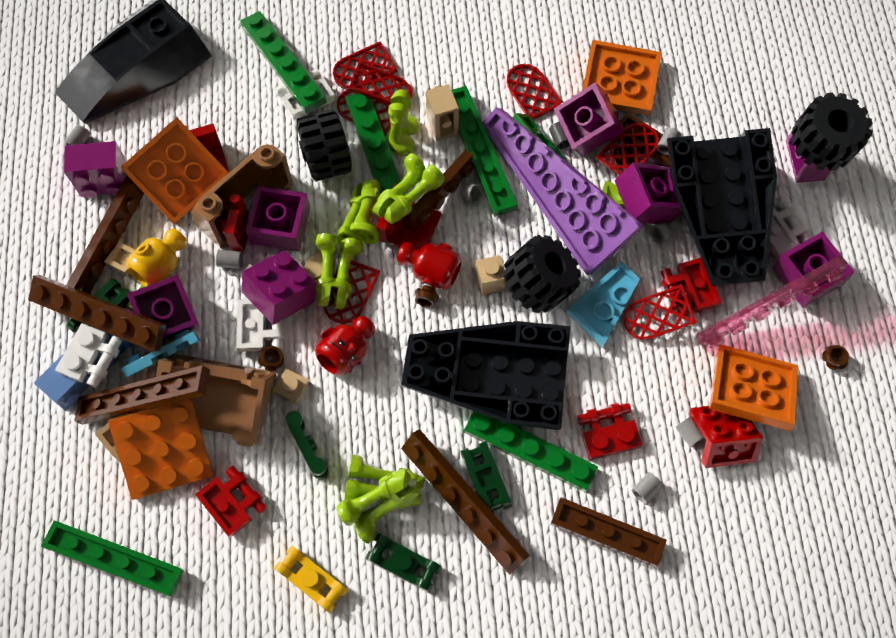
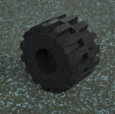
[791,92,873,171]
[297,109,352,182]
[503,235,581,313]

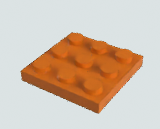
[582,40,662,116]
[120,117,229,224]
[709,344,798,432]
[108,399,214,500]

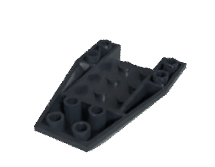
[55,0,212,124]
[667,128,777,287]
[401,321,571,430]

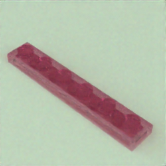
[696,255,847,348]

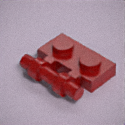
[221,193,249,255]
[660,258,722,316]
[577,403,643,461]
[195,465,268,538]

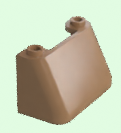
[191,144,294,249]
[156,355,276,447]

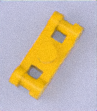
[274,545,348,614]

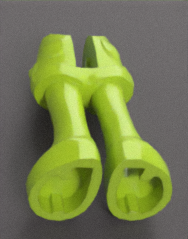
[388,89,420,156]
[372,153,445,224]
[337,179,380,245]
[315,233,363,310]
[344,454,425,506]
[336,469,422,544]

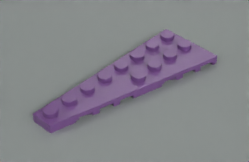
[482,107,644,275]

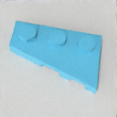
[566,261,640,348]
[121,329,201,378]

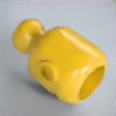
[126,228,187,286]

